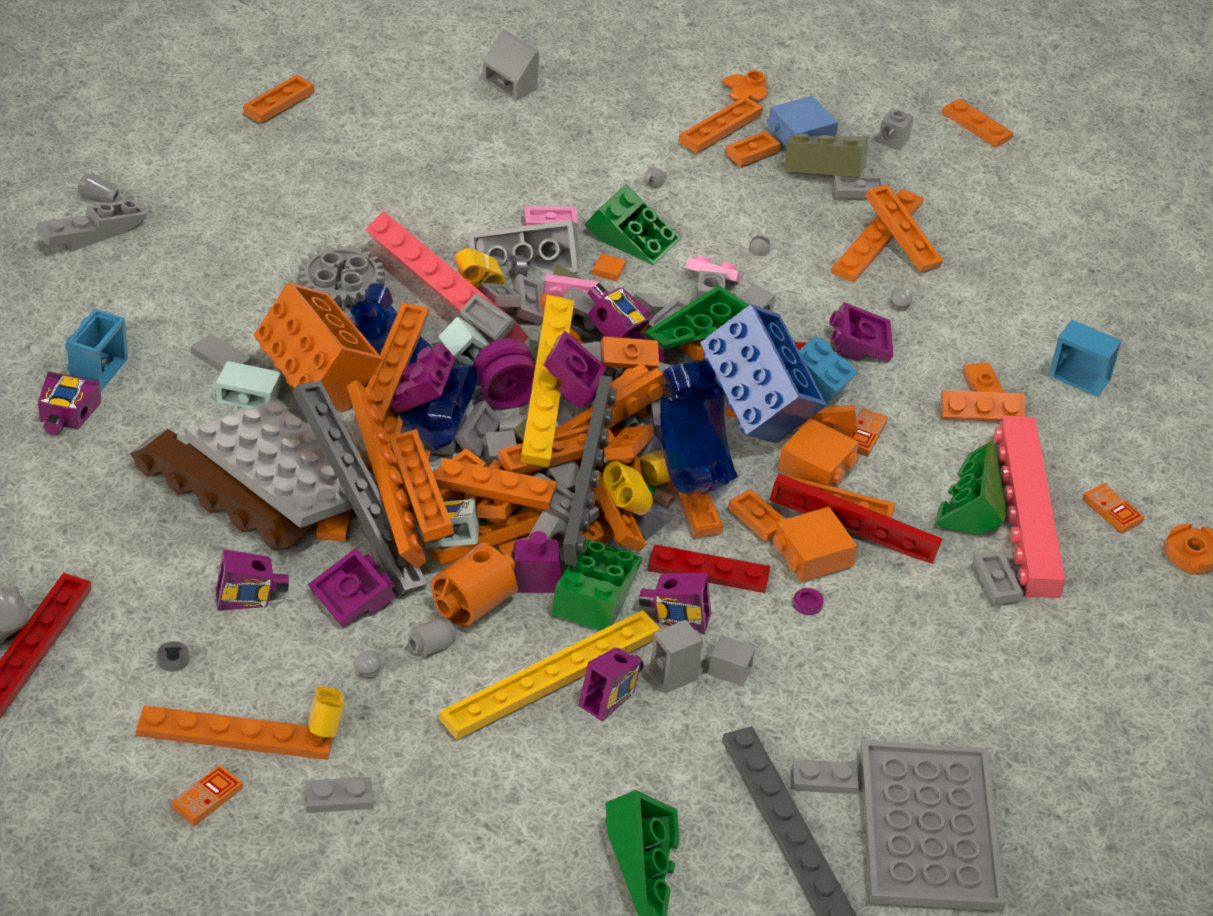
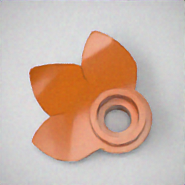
[722,70,767,101]

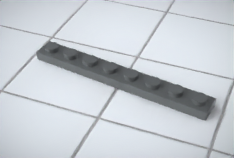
[563,376,617,565]
[292,380,428,596]
[722,726,857,916]

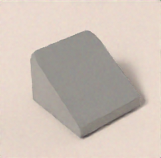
[634,292,666,315]

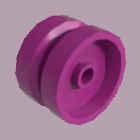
[473,338,536,410]

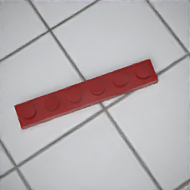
[769,473,943,564]
[0,572,92,718]

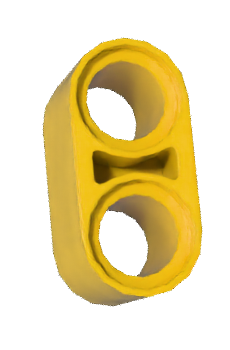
[455,248,505,288]
[638,450,683,486]
[603,461,653,515]
[308,686,344,738]

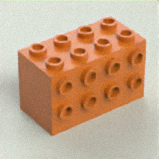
[253,282,383,412]

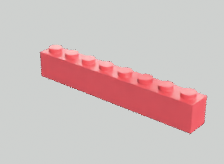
[365,211,529,343]
[994,416,1065,598]

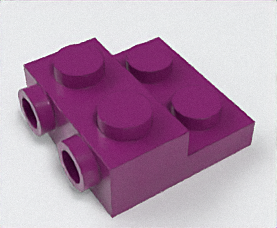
[829,302,894,363]
[543,330,607,408]
[391,343,455,414]
[307,548,396,628]

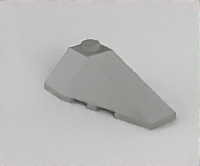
[468,220,579,275]

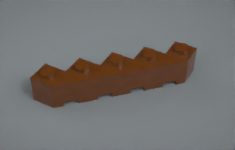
[130,429,312,551]

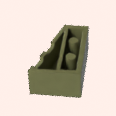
[785,133,868,177]

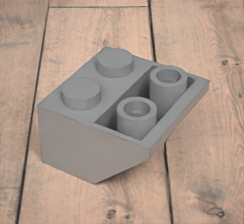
[482,30,539,101]

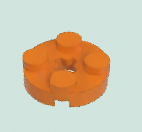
[1164,523,1213,575]

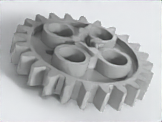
[298,244,385,310]

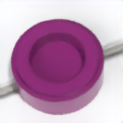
[793,588,824,615]

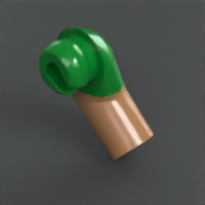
[647,485,675,508]

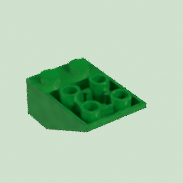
[585,184,681,265]
[551,539,643,631]

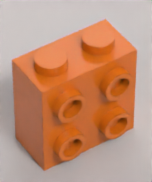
[778,418,859,487]
[773,507,857,582]

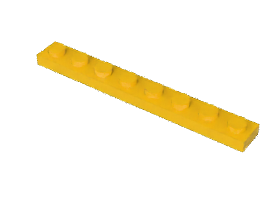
[520,295,574,467]
[439,610,661,740]

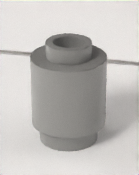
[408,618,456,657]

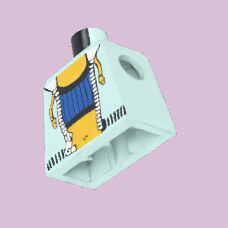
[417,499,479,549]

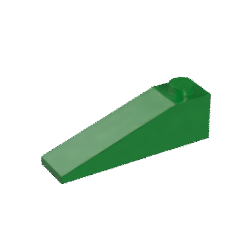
[644,285,749,349]
[936,441,1006,535]
[605,790,680,916]

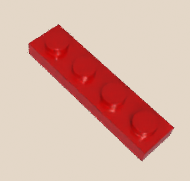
[648,544,771,593]

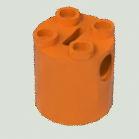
[431,542,518,628]

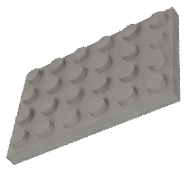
[185,401,380,528]
[860,740,1005,911]

